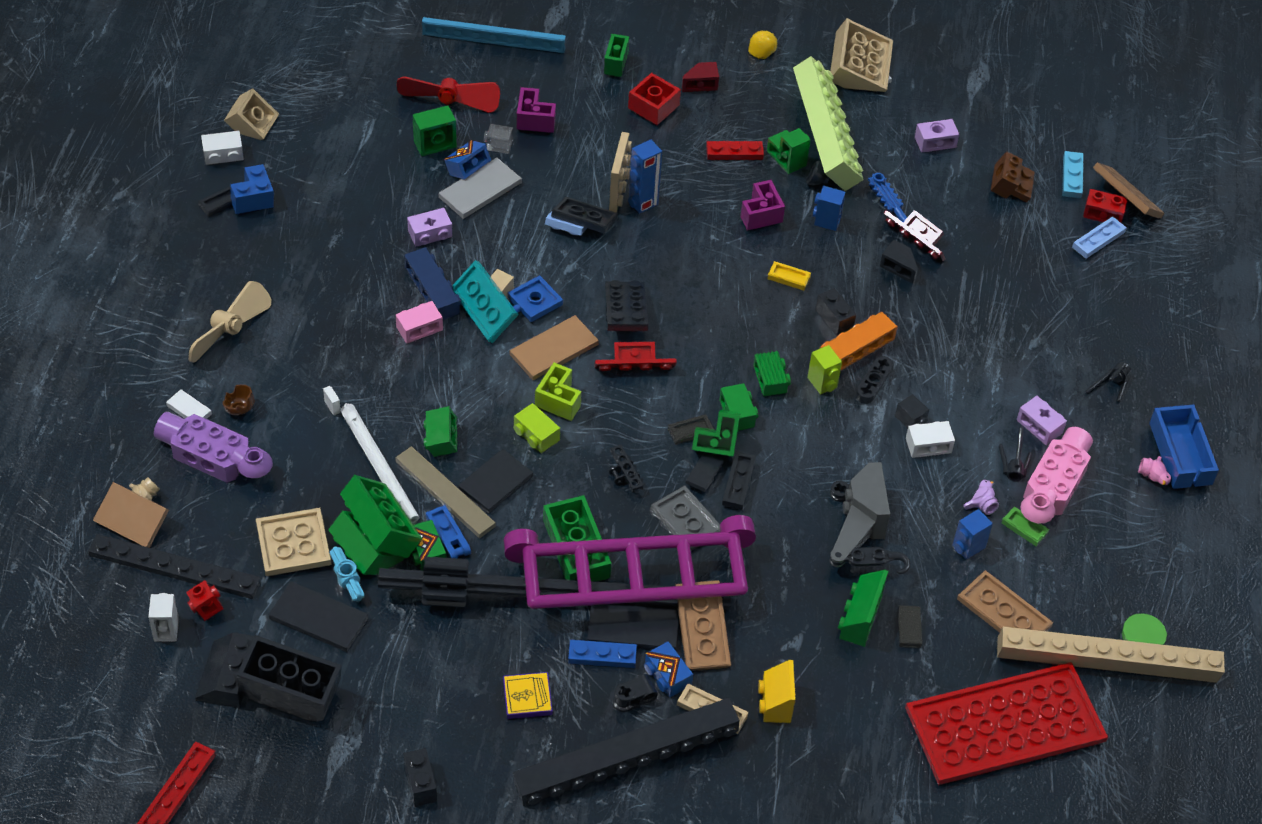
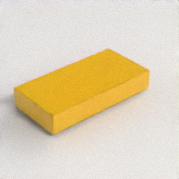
[768,261,811,291]

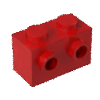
[1083,189,1127,223]

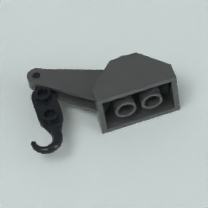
[830,462,911,574]

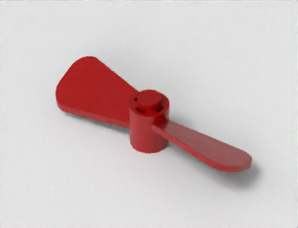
[396,77,500,113]

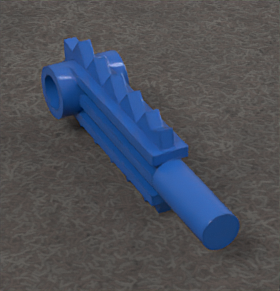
[868,173,907,222]

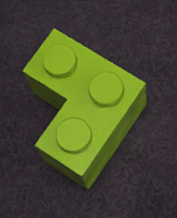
[535,362,581,421]

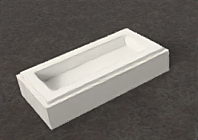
[166,390,212,419]

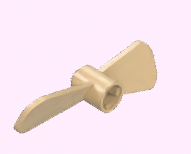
[189,281,271,362]

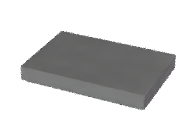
[651,486,720,551]

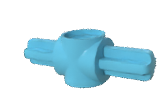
[329,547,365,602]

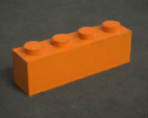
[821,312,898,370]

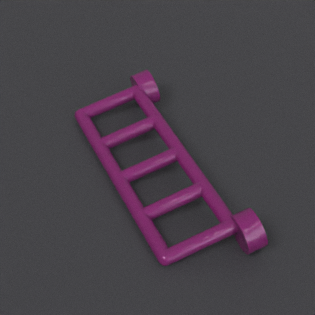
[504,515,756,609]

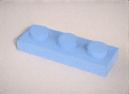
[1072,216,1127,259]

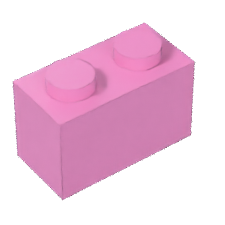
[396,301,443,344]

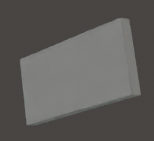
[439,158,522,219]

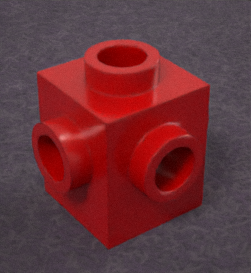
[186,580,224,621]

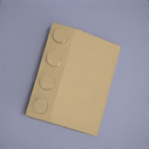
[830,18,893,92]

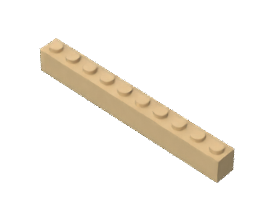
[997,627,1225,683]

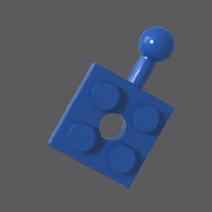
[508,275,563,322]

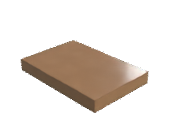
[93,482,169,548]

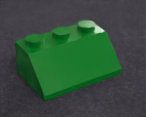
[328,511,405,575]
[838,570,888,647]

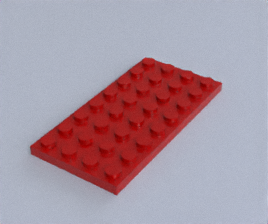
[905,662,1108,785]

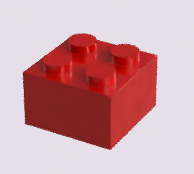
[628,73,681,125]

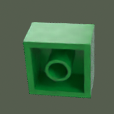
[413,105,457,157]

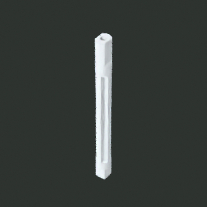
[340,403,420,525]

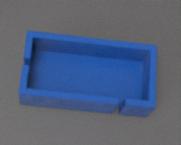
[1149,405,1219,489]

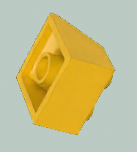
[758,660,795,723]

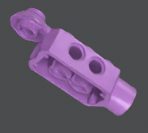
[154,412,273,483]

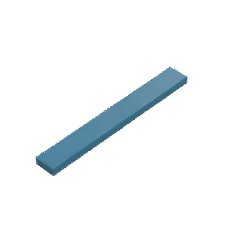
[422,17,566,53]

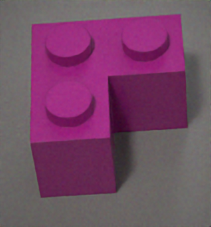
[517,87,556,133]
[741,180,785,230]

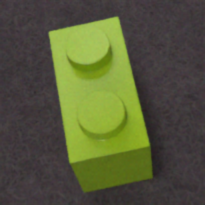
[807,345,842,395]
[513,403,560,453]

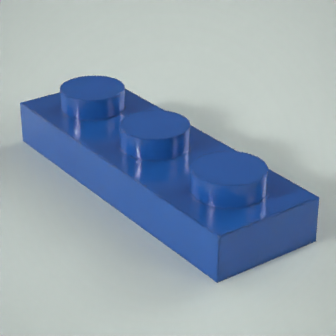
[568,640,637,668]

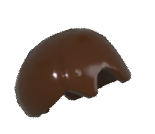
[223,385,254,416]

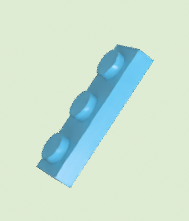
[1062,151,1083,198]

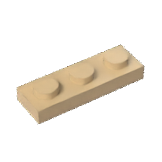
[677,684,748,734]

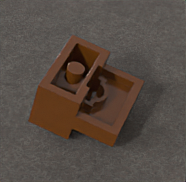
[991,151,1035,202]

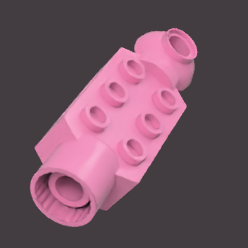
[1020,427,1093,524]

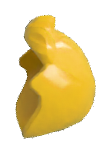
[748,31,778,59]

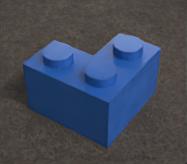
[231,164,274,214]

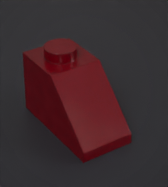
[682,62,719,92]

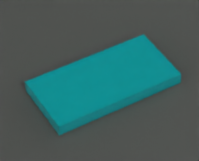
[452,260,519,343]

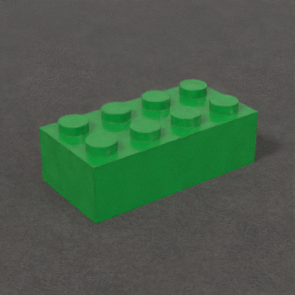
[340,475,422,558]
[543,495,612,582]

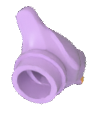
[963,480,999,515]

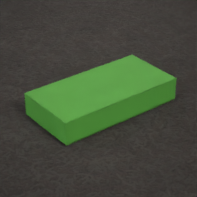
[1002,506,1049,546]

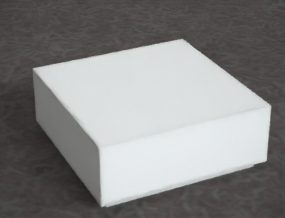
[323,386,340,415]

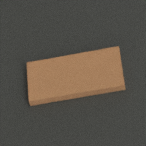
[1093,162,1165,218]
[510,315,599,380]
[957,570,1053,633]
[675,580,731,671]

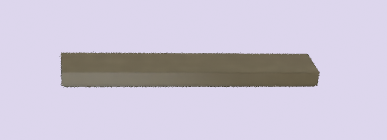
[395,446,496,539]

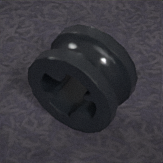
[830,481,849,502]

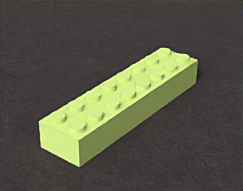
[793,56,864,191]

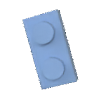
[545,211,587,235]

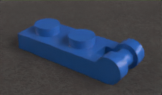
[426,505,471,559]

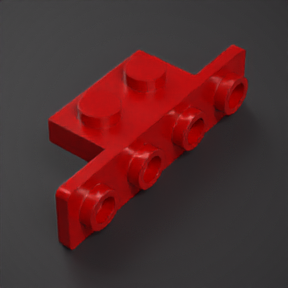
[595,342,677,371]

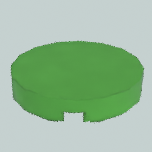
[1122,613,1167,645]

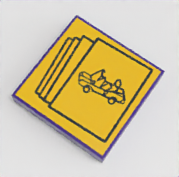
[503,672,553,719]

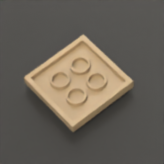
[609,132,632,213]
[256,508,331,576]

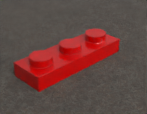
[706,141,764,160]

